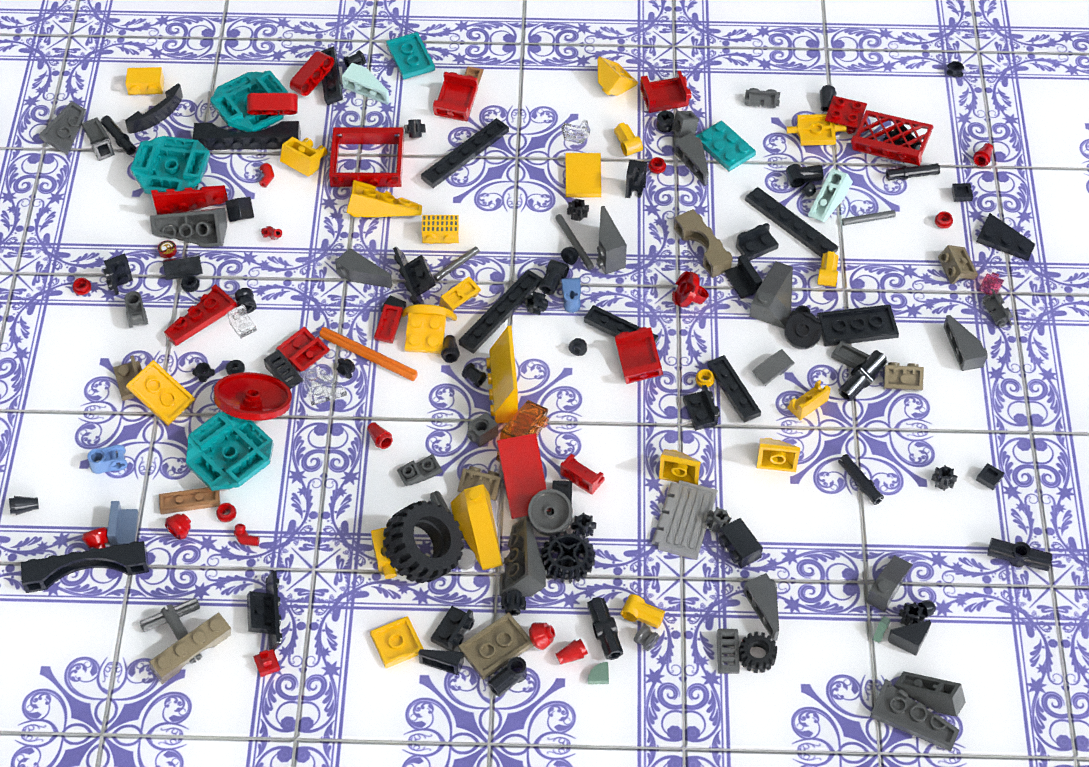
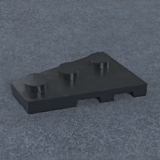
[976,213,1035,261]

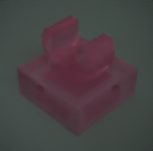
[979,272,1004,295]

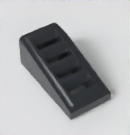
[264,350,303,389]
[418,649,464,675]

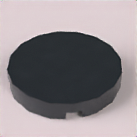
[784,312,822,349]

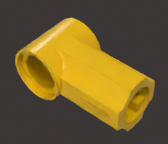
[614,122,643,156]
[817,251,838,287]
[620,594,665,629]

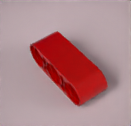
[290,51,334,96]
[247,93,298,115]

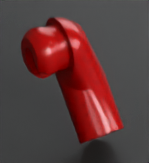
[259,163,275,188]
[261,226,282,240]
[234,524,260,546]

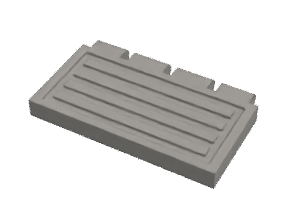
[652,480,718,560]

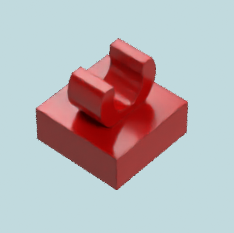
[253,649,281,677]

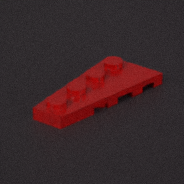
[151,185,228,215]
[164,284,237,346]

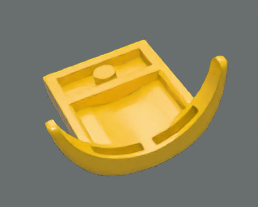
[402,304,457,354]

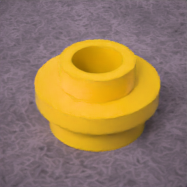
[695,369,715,387]

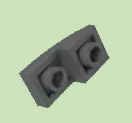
[752,349,795,386]
[397,454,443,486]

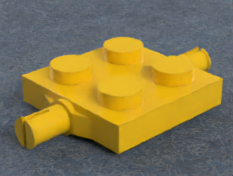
[786,114,847,146]

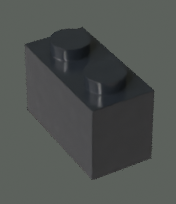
[718,518,763,568]

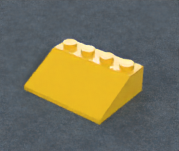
[486,326,518,423]

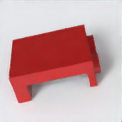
[640,70,692,113]
[433,72,479,122]
[615,327,663,384]

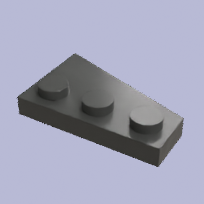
[39,101,86,155]

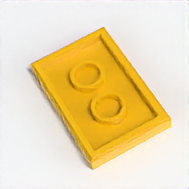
[565,153,601,197]
[126,360,196,426]

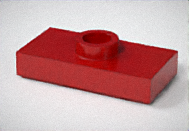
[374,304,403,344]

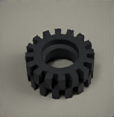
[739,632,777,673]

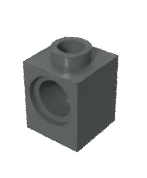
[672,111,699,138]
[467,412,498,447]

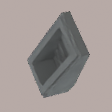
[716,629,740,674]

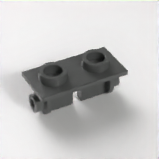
[745,88,781,108]
[983,289,1013,328]

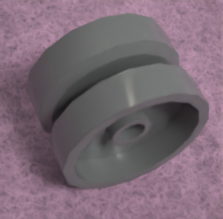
[528,489,573,537]

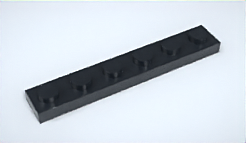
[421,118,509,188]
[745,187,839,258]
[459,270,543,354]

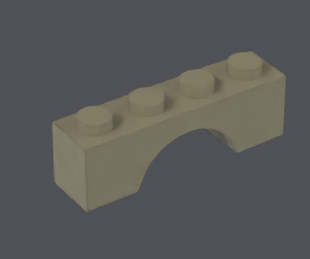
[674,209,733,278]
[149,612,231,684]

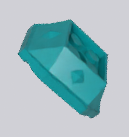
[210,71,288,132]
[130,136,210,194]
[186,412,274,491]

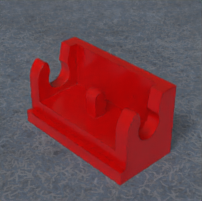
[560,454,605,495]

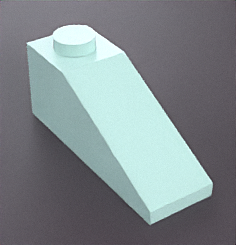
[342,63,389,105]
[808,168,853,222]

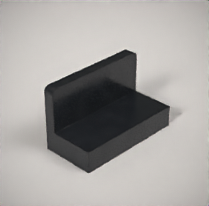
[163,254,203,280]
[725,254,762,299]

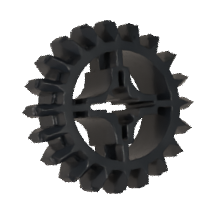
[541,530,595,584]

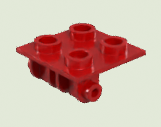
[825,96,867,134]

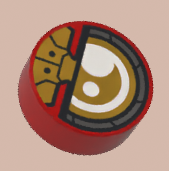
[158,240,177,258]

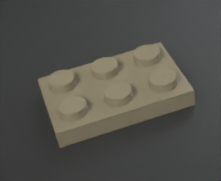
[458,613,534,680]

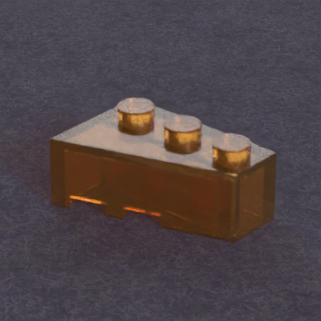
[496,400,549,462]

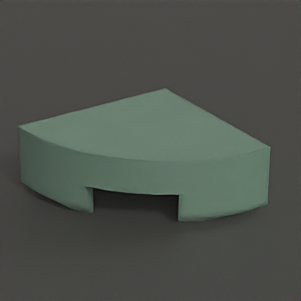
[872,616,891,643]
[588,662,609,684]

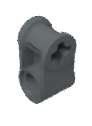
[124,291,148,328]

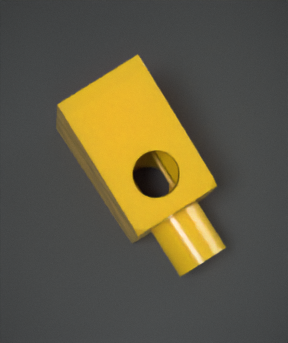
[371,527,397,579]

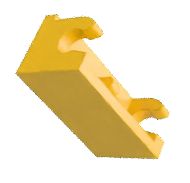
[439,277,481,312]
[787,380,831,420]

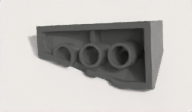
[150,208,227,247]
[749,261,793,329]
[499,515,546,597]

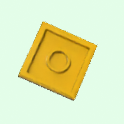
[369,616,423,669]

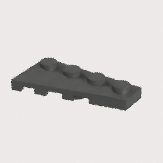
[870,679,959,751]

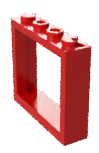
[329,127,404,187]

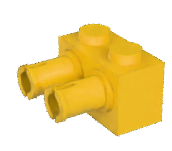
[280,137,328,177]

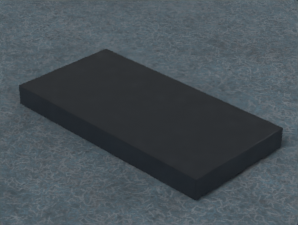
[817,304,899,346]

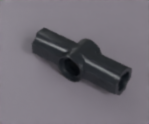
[838,350,887,401]
[987,538,1053,571]
[587,597,623,660]

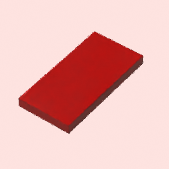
[497,433,551,519]

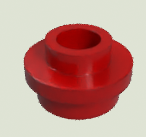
[648,157,666,174]
[935,211,953,228]
[73,278,92,295]
[216,503,237,522]

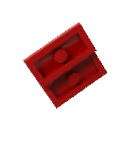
[276,326,330,373]

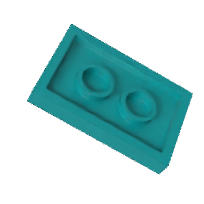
[386,32,435,80]
[696,120,756,172]

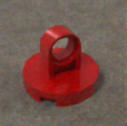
[672,271,709,308]

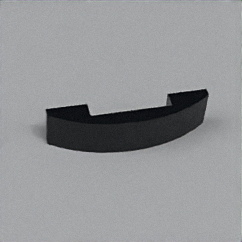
[125,83,183,134]

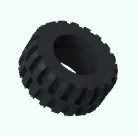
[383,501,464,583]

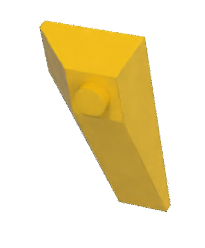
[346,180,422,217]
[451,484,503,571]

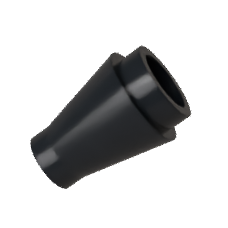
[819,85,837,112]
[441,335,460,363]
[9,496,39,515]

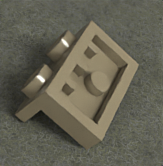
[938,245,978,284]
[113,355,142,401]
[883,362,924,391]
[457,466,504,501]

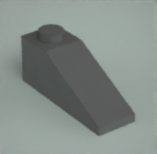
[674,132,709,186]
[335,248,392,288]
[943,315,988,371]
[866,555,913,612]
[743,573,779,641]
[894,671,966,717]

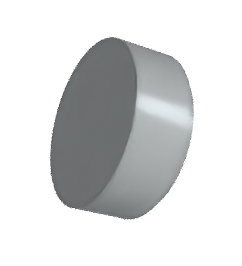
[457,549,476,570]

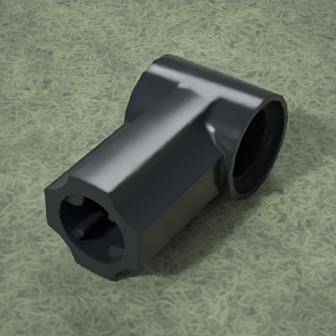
[786,164,824,188]
[539,259,569,295]
[487,657,527,697]

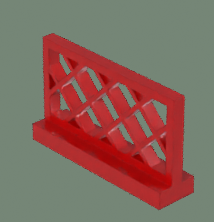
[851,110,934,166]

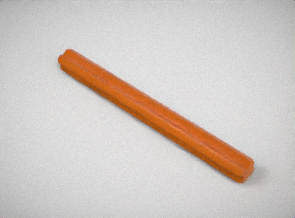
[319,327,418,381]

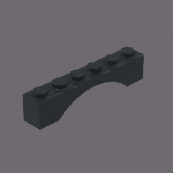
[192,121,301,150]
[21,541,149,593]

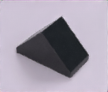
[888,620,931,656]

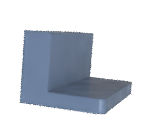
[107,501,139,546]

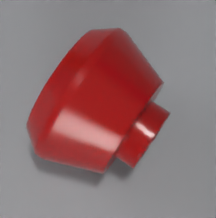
[165,514,191,540]
[82,527,109,549]
[529,622,555,650]

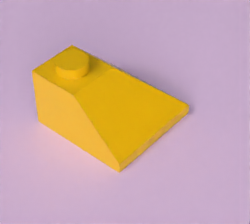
[597,56,639,96]
[757,438,800,472]
[659,449,701,485]

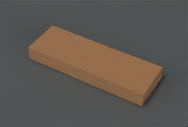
[159,487,221,514]

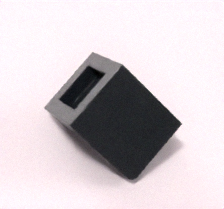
[225,197,254,222]

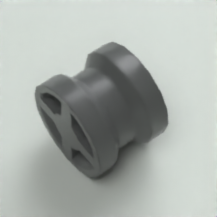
[634,625,660,651]

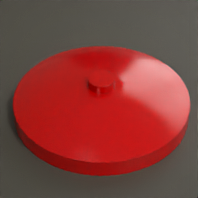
[213,372,292,421]

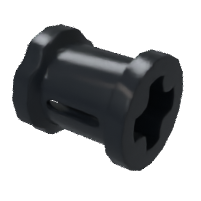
[344,50,366,68]
[462,363,487,387]

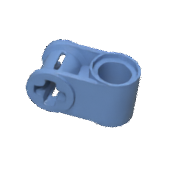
[561,278,581,313]
[87,445,128,474]

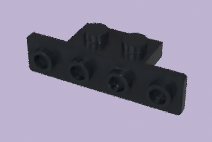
[393,247,436,305]
[247,570,282,651]

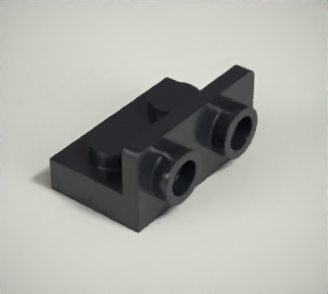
[736,223,779,261]
[103,253,133,295]
[683,385,720,431]
[431,606,475,651]

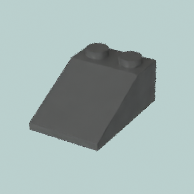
[596,206,627,275]

